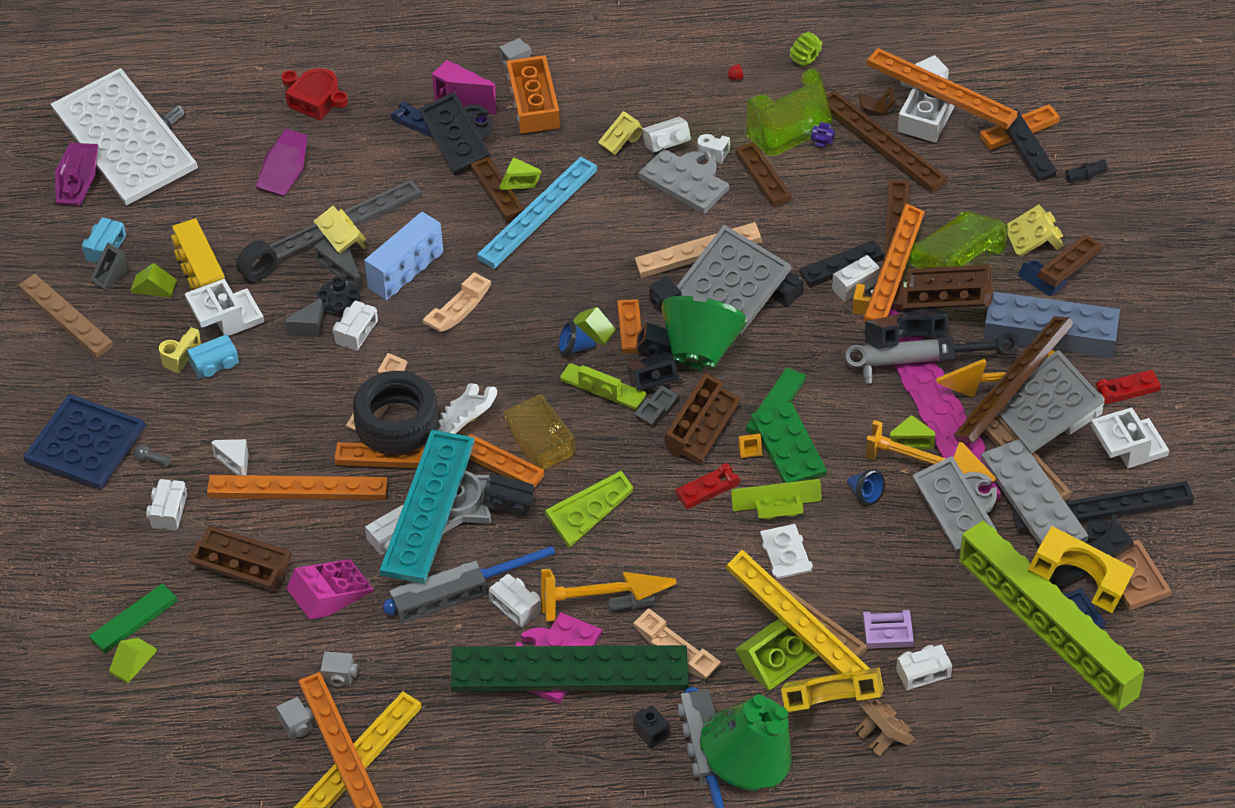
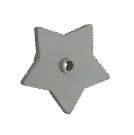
[443,471,491,534]

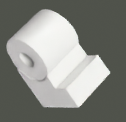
[698,134,730,164]

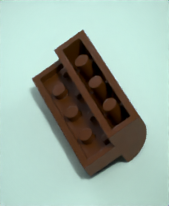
[902,265,994,310]
[664,373,741,465]
[188,525,292,591]

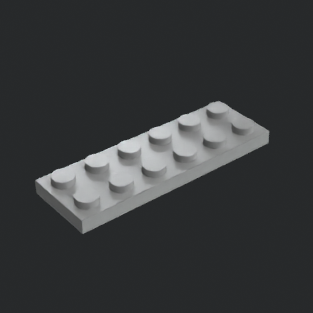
[981,439,1089,545]

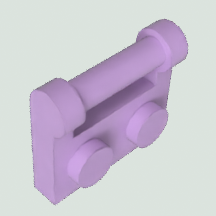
[863,610,914,649]

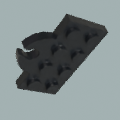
[418,92,493,175]

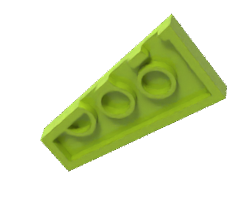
[545,471,633,548]

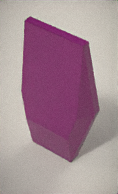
[256,128,308,197]
[55,143,99,207]

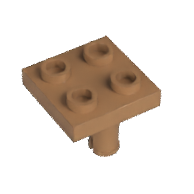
[854,699,915,756]

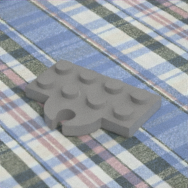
[639,149,729,214]
[912,456,997,553]

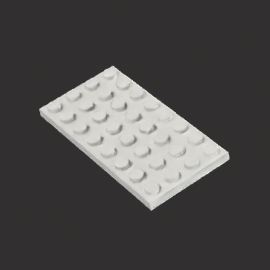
[51,68,198,206]

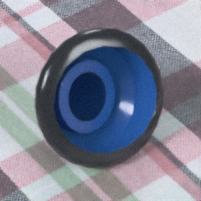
[559,320,596,356]
[847,469,885,506]

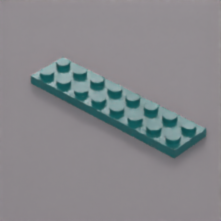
[380,430,475,584]

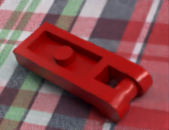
[1095,369,1161,404]
[675,463,741,510]

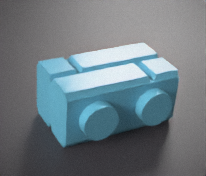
[82,217,126,263]
[187,334,239,379]

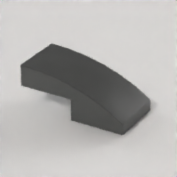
[634,385,680,426]

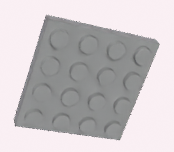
[677,225,792,335]
[998,349,1105,454]

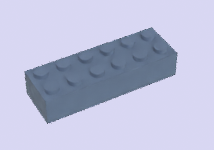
[984,291,1120,358]

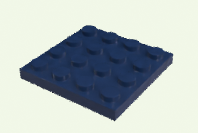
[23,394,146,490]

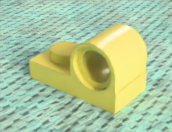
[598,111,642,155]
[159,327,201,373]

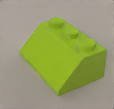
[735,619,819,690]

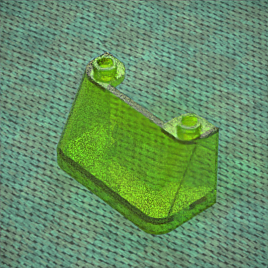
[747,68,832,156]
[910,211,1008,268]

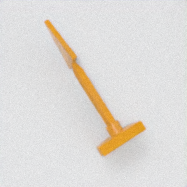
[936,350,1054,397]
[866,420,996,483]
[541,569,676,621]

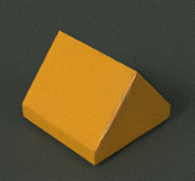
[738,434,763,458]

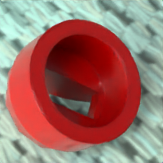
[728,64,744,81]

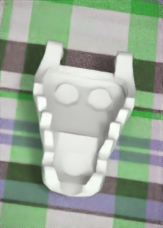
[437,383,497,434]

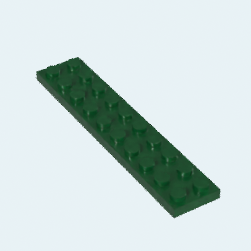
[451,645,688,692]

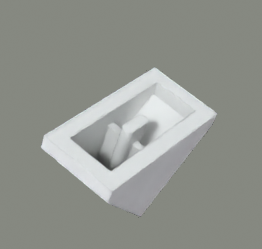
[211,439,249,475]

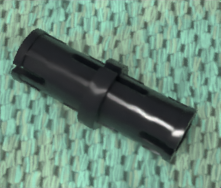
[1065,159,1108,183]

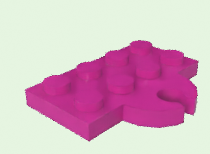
[516,612,602,705]

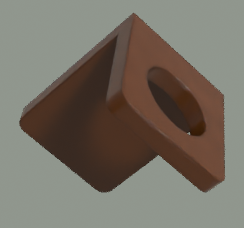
[858,86,896,116]

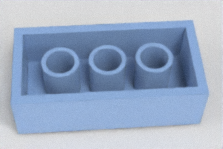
[364,212,443,300]

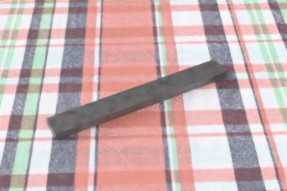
[269,180,422,264]

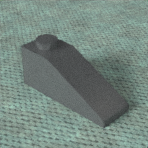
[314,238,362,292]

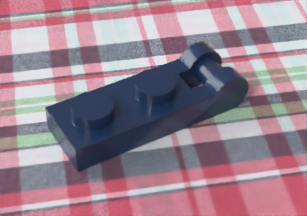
[390,101,434,139]

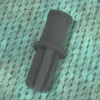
[160,105,184,128]
[608,593,655,612]

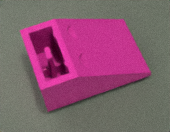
[432,60,497,114]
[286,559,374,619]

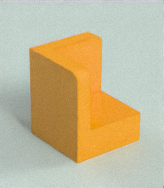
[852,283,871,315]

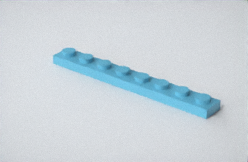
[477,157,597,269]

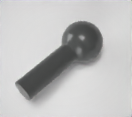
[134,445,171,466]

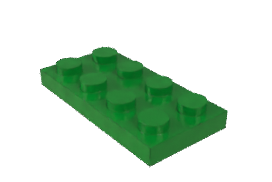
[750,402,827,483]

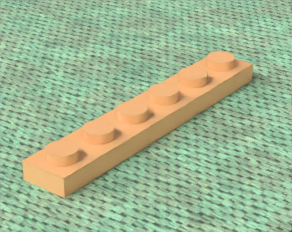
[635,222,762,278]

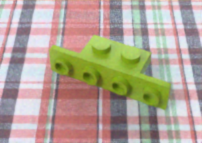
[560,363,646,410]
[731,479,822,519]

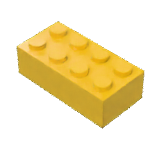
[171,218,225,290]

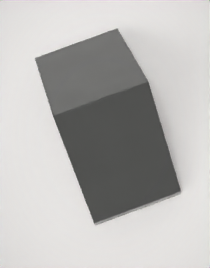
[90,242,129,290]
[285,298,324,337]

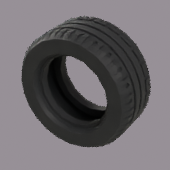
[353,371,438,455]

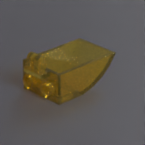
[503,394,575,469]

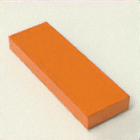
[617,299,642,354]

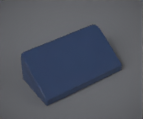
[1018,260,1067,296]

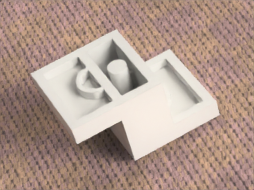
[185,279,264,336]
[1091,407,1169,468]

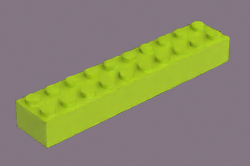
[959,520,1145,712]

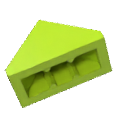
[500,157,542,190]
[130,263,177,298]
[573,307,616,346]
[890,415,935,449]
[109,638,157,683]

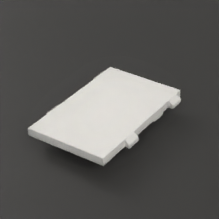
[760,524,813,579]

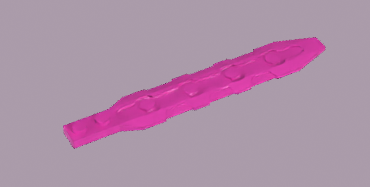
[888,309,1001,501]

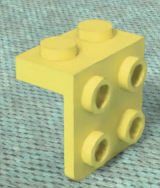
[1005,204,1064,256]
[314,205,367,254]

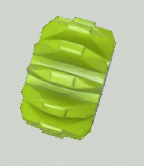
[790,32,822,67]

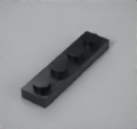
[1004,108,1057,182]
[800,240,884,288]
[1048,525,1134,590]

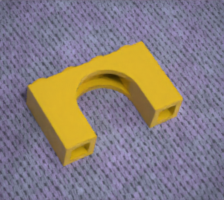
[1028,526,1135,613]
[781,667,884,712]

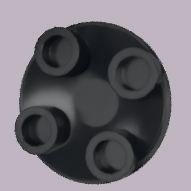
[317,277,360,314]

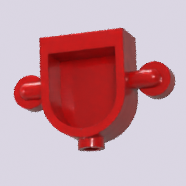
[281,68,348,121]

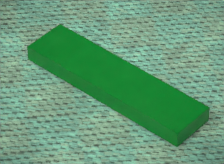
[746,367,806,434]
[89,583,177,654]

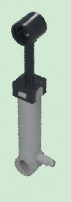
[844,332,1019,384]

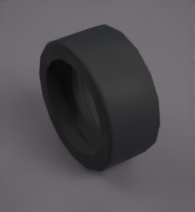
[236,240,277,282]

